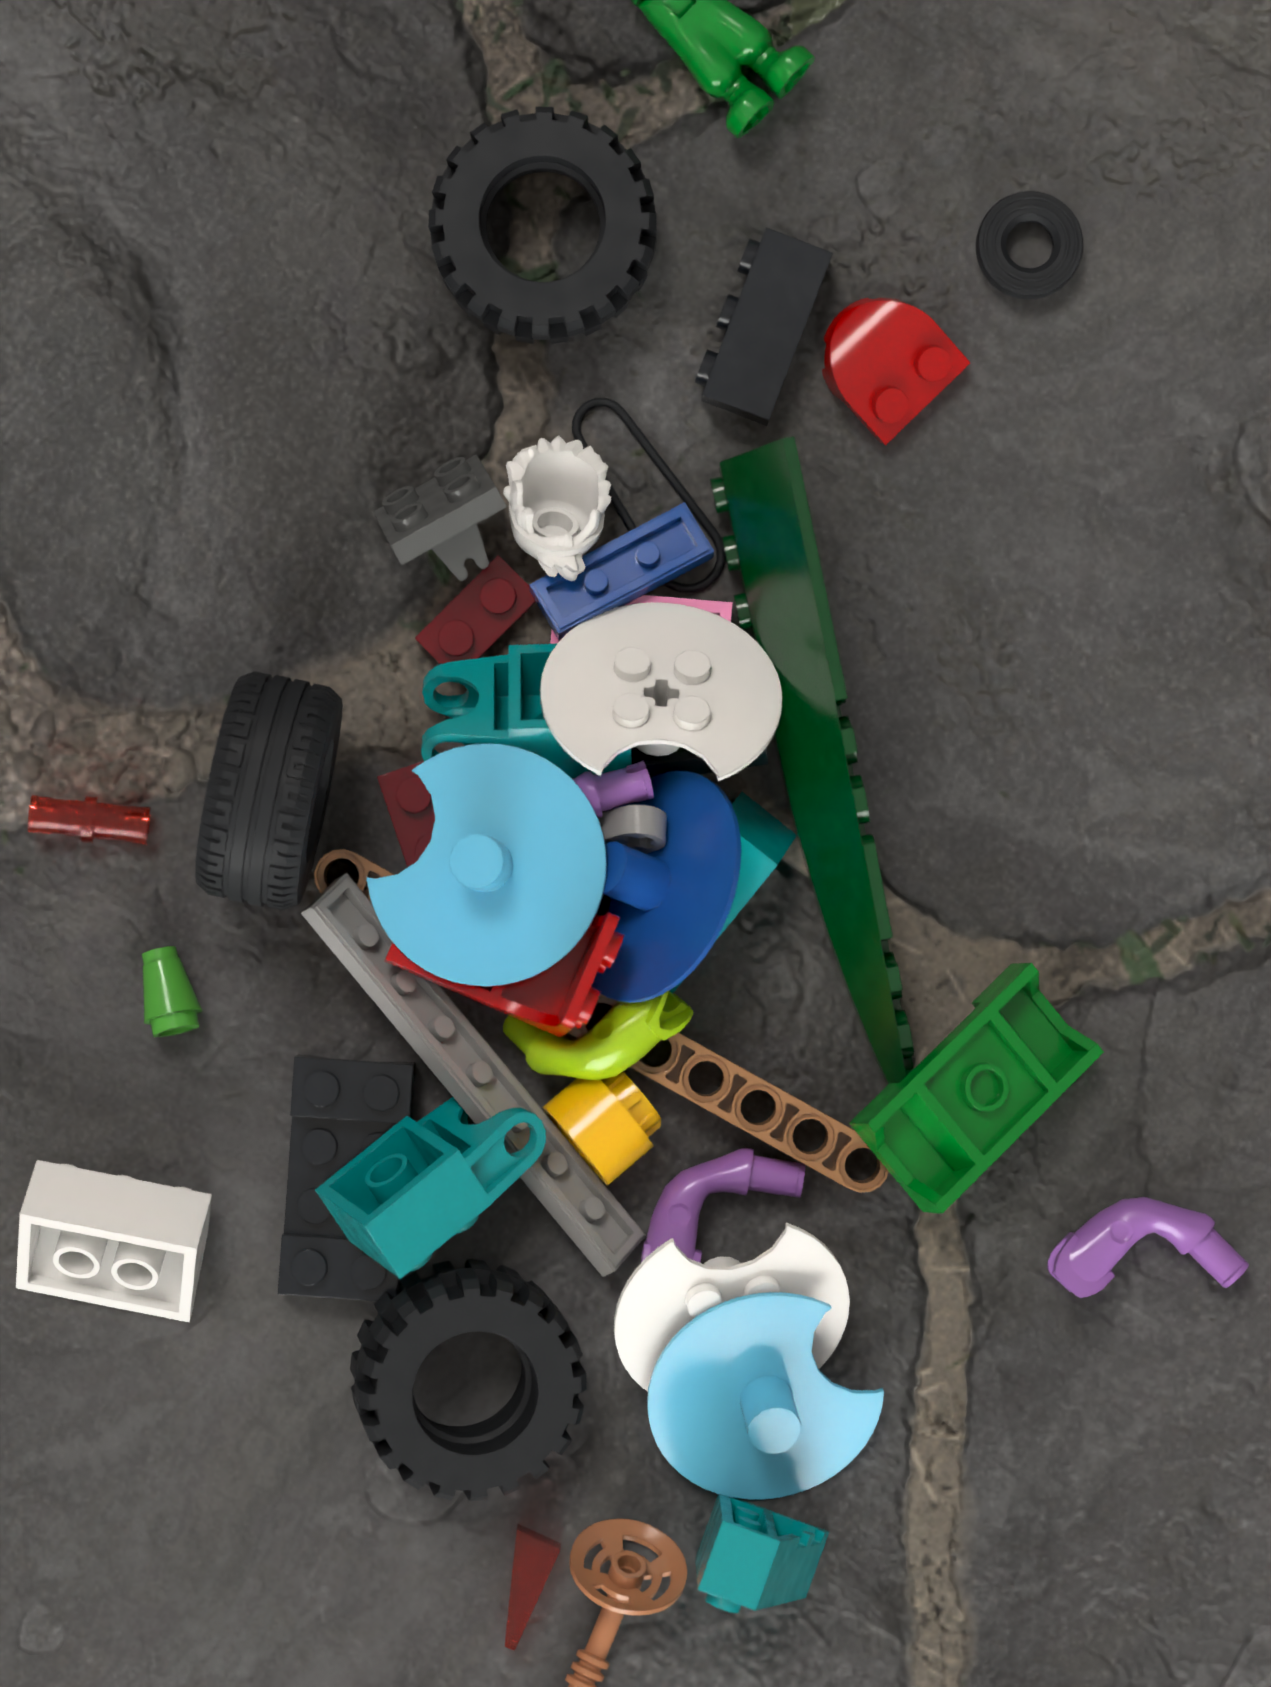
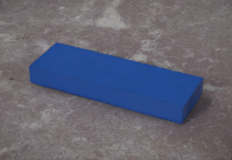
[529,502,714,640]

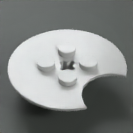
[540,602,782,781]
[614,1223,850,1392]

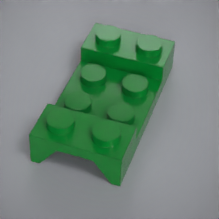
[849,963,1104,1214]

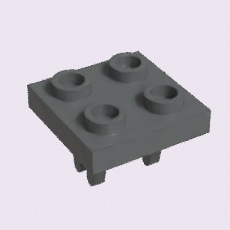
[373,454,507,581]

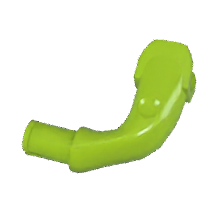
[503,990,694,1081]

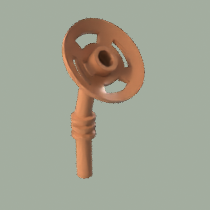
[565,1519,688,1687]

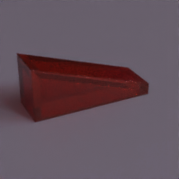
[505,1524,561,1651]

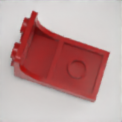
[384,912,624,1038]

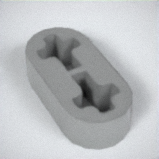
[598,805,667,854]

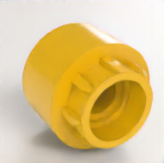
[542,1072,662,1185]

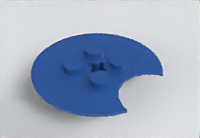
[592,771,741,1003]

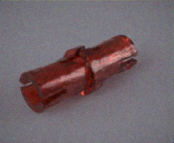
[28,795,151,845]

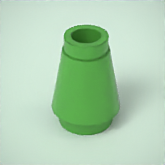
[141,946,202,1037]

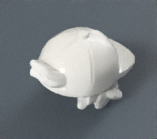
[503,436,611,581]

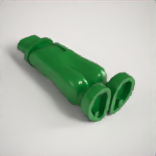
[631,0,815,139]

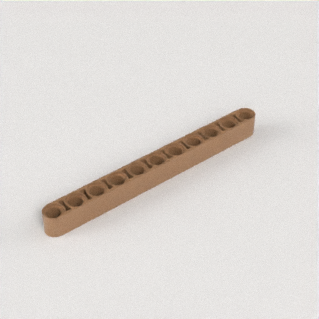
[314,849,889,1193]

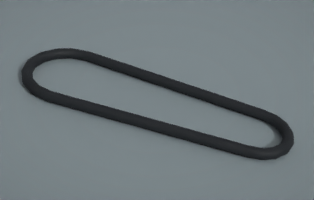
[572,398,725,593]

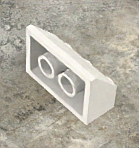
[16,1160,212,1322]

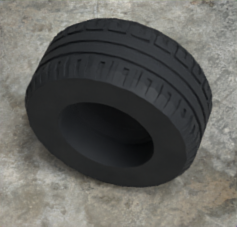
[195,671,343,910]

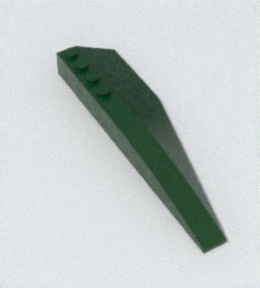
[710,436,914,1085]

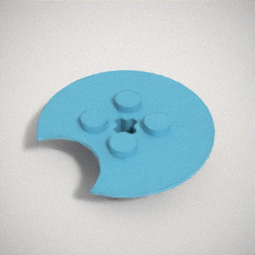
[367,744,607,986]
[647,1292,884,1500]

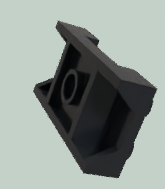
[278,1054,416,1301]

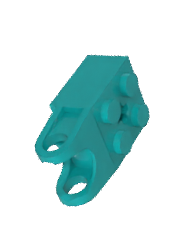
[421,644,631,778]
[315,1097,546,1279]

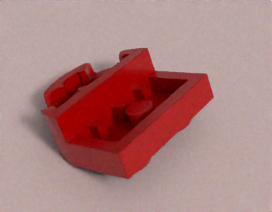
[822,298,970,445]

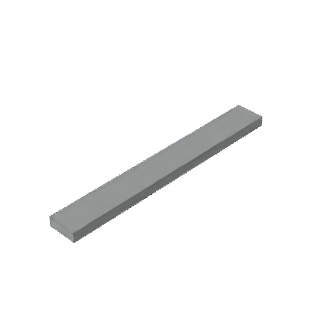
[301,873,646,1277]

